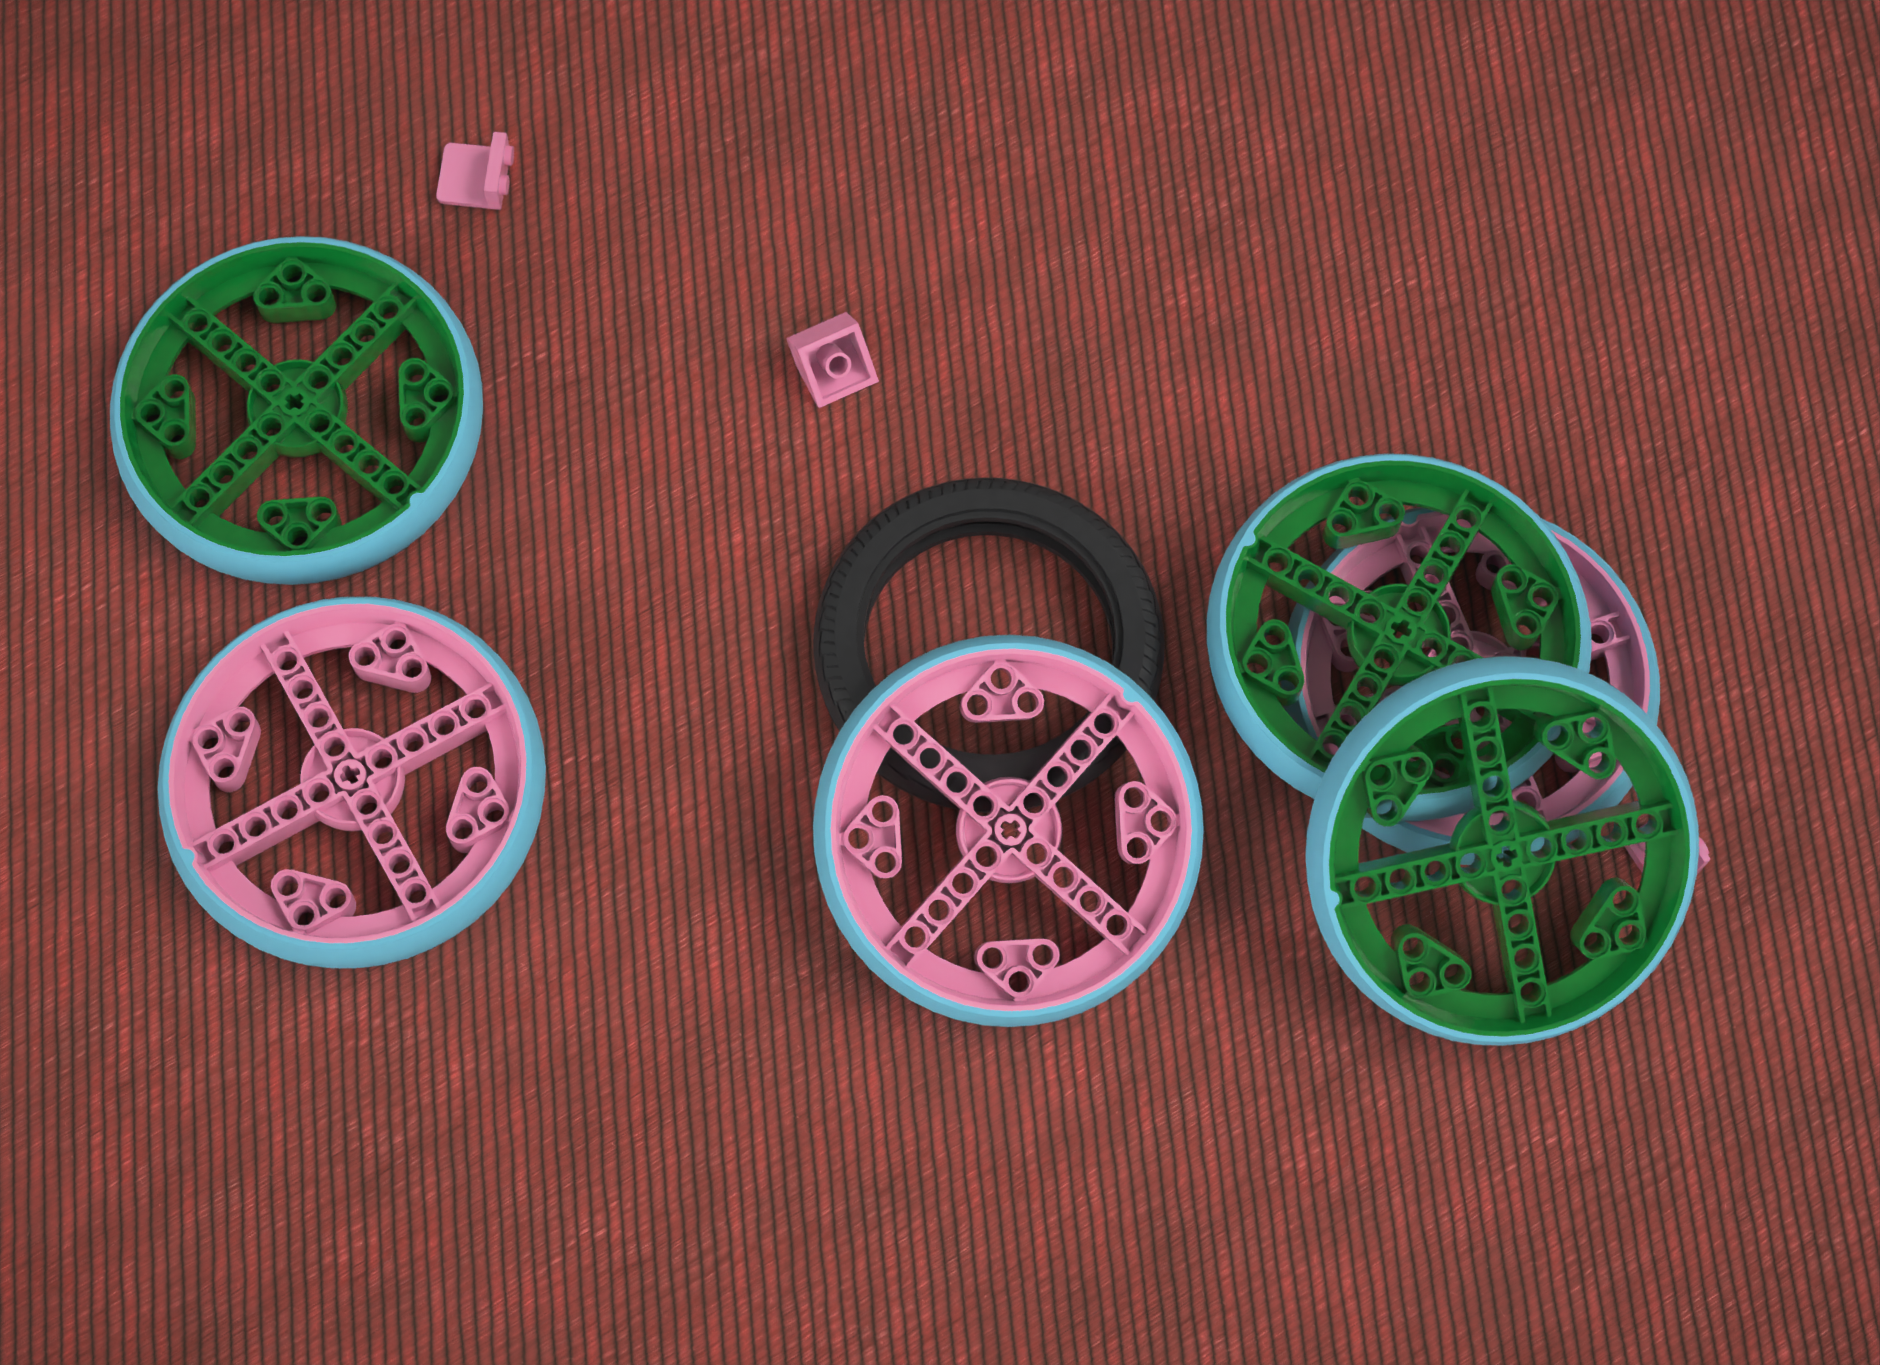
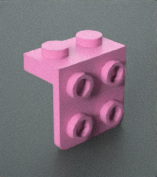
[436,132,514,210]

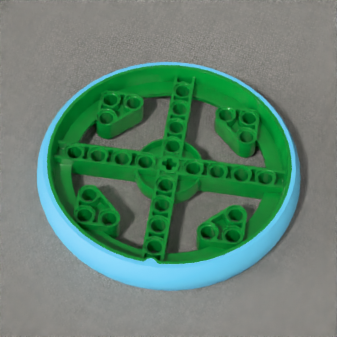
[110,236,483,585]
[1207,454,1592,821]
[1306,656,1699,1046]

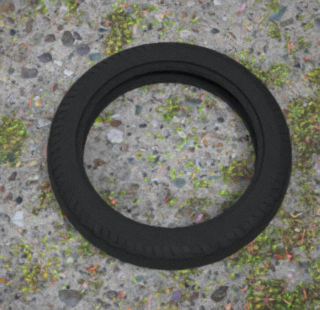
[813,477,1165,813]

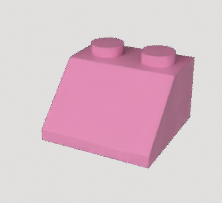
[786,312,879,408]

